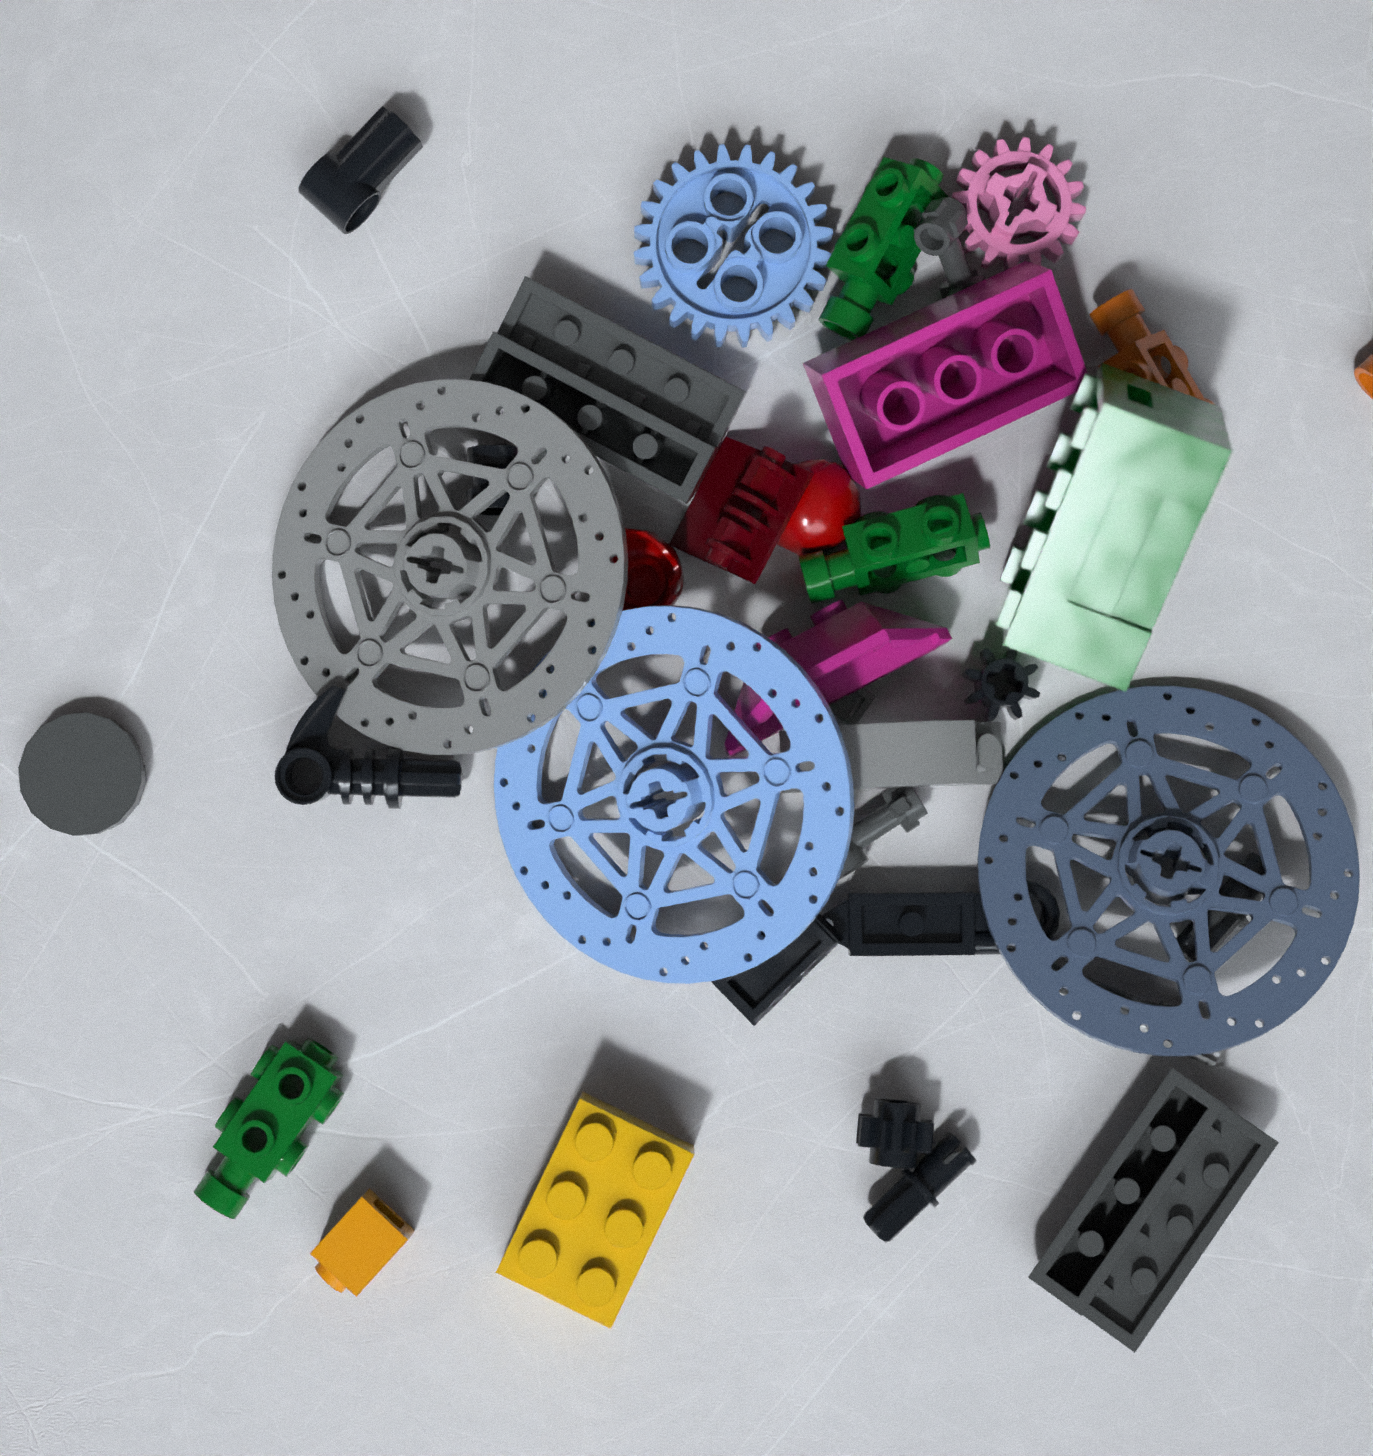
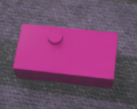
[803,261,1088,489]

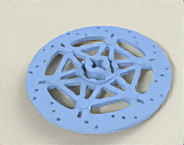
[494,605,854,984]

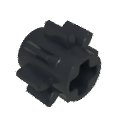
[962,648,1040,722]
[856,1099,934,1168]

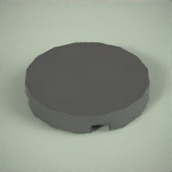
[18,712,146,836]

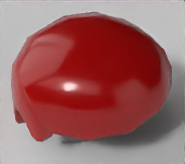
[777,459,862,556]
[600,528,684,611]

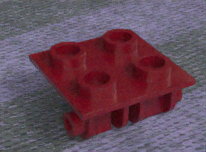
[669,436,814,584]

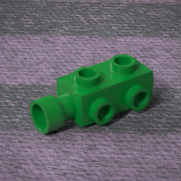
[818,157,949,341]
[798,493,990,604]
[194,1037,345,1219]

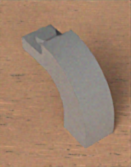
[779,720,1003,793]

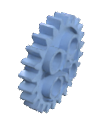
[634,144,833,348]

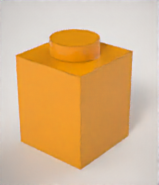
[310,1188,415,1297]

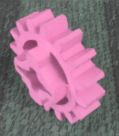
[951,137,1086,271]

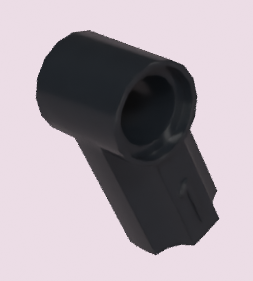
[298,106,423,235]

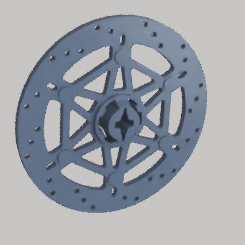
[977,686,1360,1056]

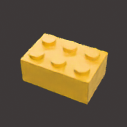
[496,1092,695,1329]

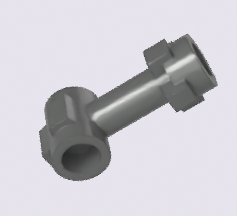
[913,197,986,299]
[839,787,928,879]

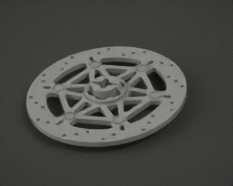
[272,379,628,755]

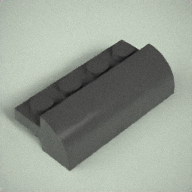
[469,276,747,504]
[1028,1068,1279,1353]

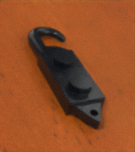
[822,880,1060,956]

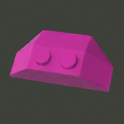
[723,599,952,758]

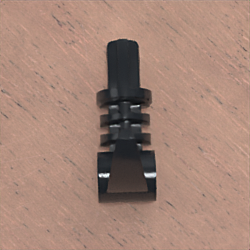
[275,685,462,809]

